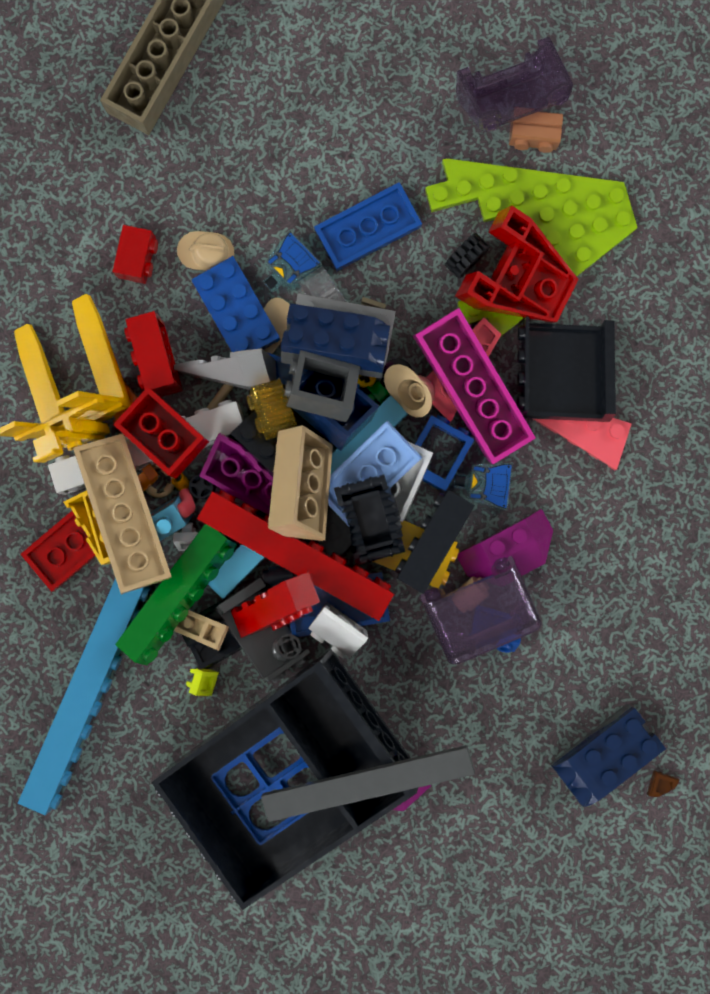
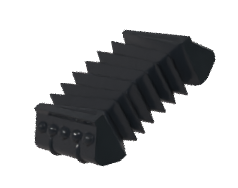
[334,474,405,565]

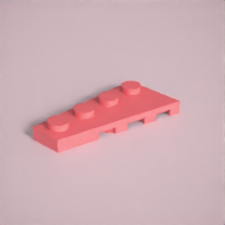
[426,318,502,423]
[532,418,631,471]

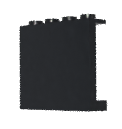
[517,317,616,422]

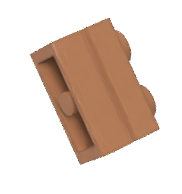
[509,109,563,153]

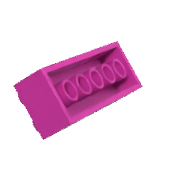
[413,308,536,464]

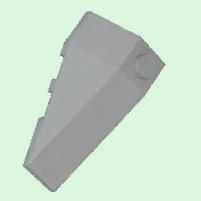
[174,348,277,394]

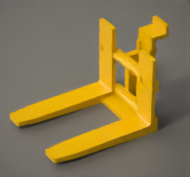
[0,294,131,463]

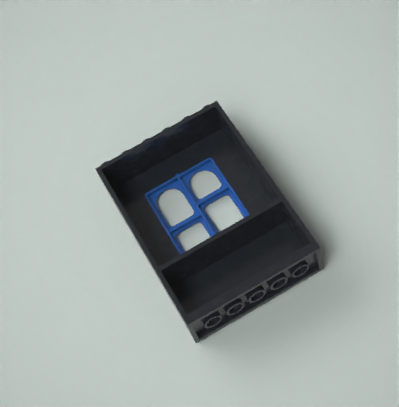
[151,649,419,910]

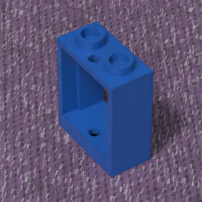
[415,415,475,492]

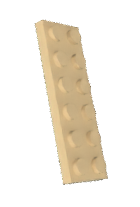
[73,433,172,595]

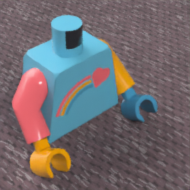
[150,473,196,541]

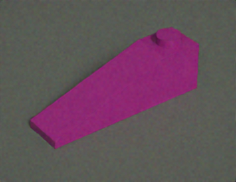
[199,433,273,515]

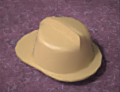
[177,231,234,271]
[384,364,435,418]

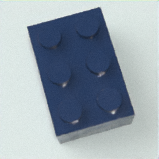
[285,370,379,451]

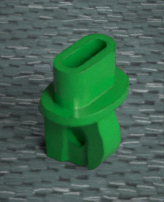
[365,381,390,406]

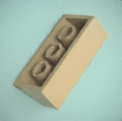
[268,425,333,541]

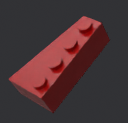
[231,572,320,638]

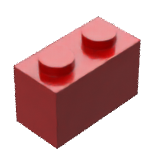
[112,225,158,284]

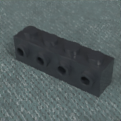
[395,490,475,594]

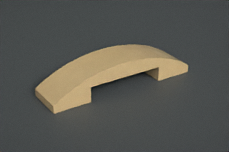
[147,594,229,651]

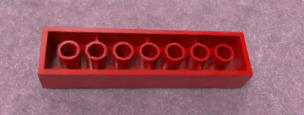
[197,490,394,621]

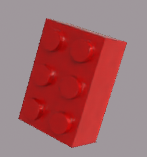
[124,311,183,397]
[113,387,210,479]

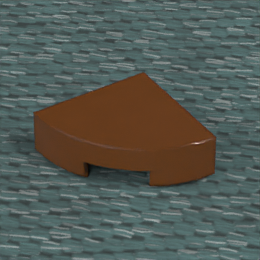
[647,770,680,797]

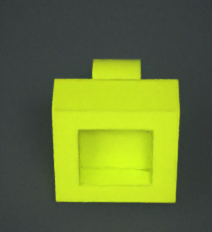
[186,668,219,696]

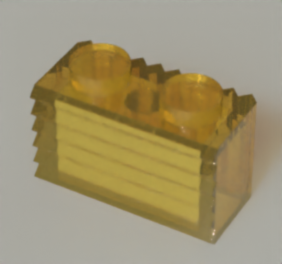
[247,379,297,440]

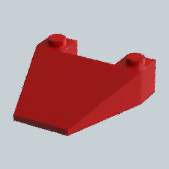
[455,205,579,323]

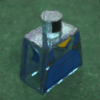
[263,231,323,292]
[454,463,513,511]

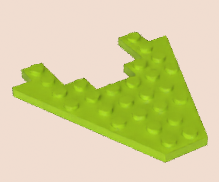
[425,158,638,337]

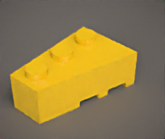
[64,490,111,565]

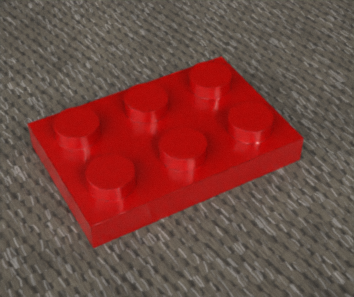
[20,511,96,592]

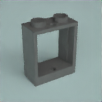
[284,350,360,422]

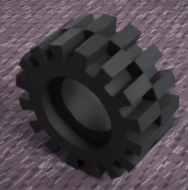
[445,233,490,279]

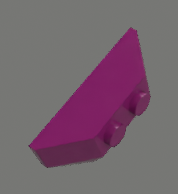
[457,509,553,587]

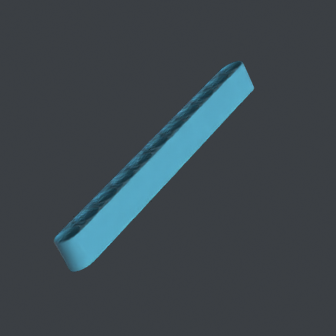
[208,395,408,599]

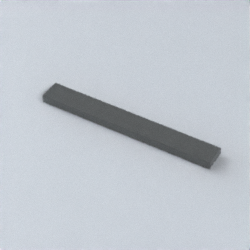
[261,745,475,822]

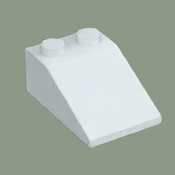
[390,442,433,522]
[308,602,368,658]

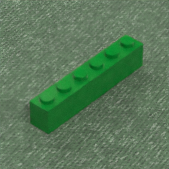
[115,524,238,666]

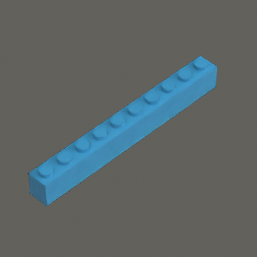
[17,578,152,815]

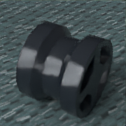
[189,474,216,499]

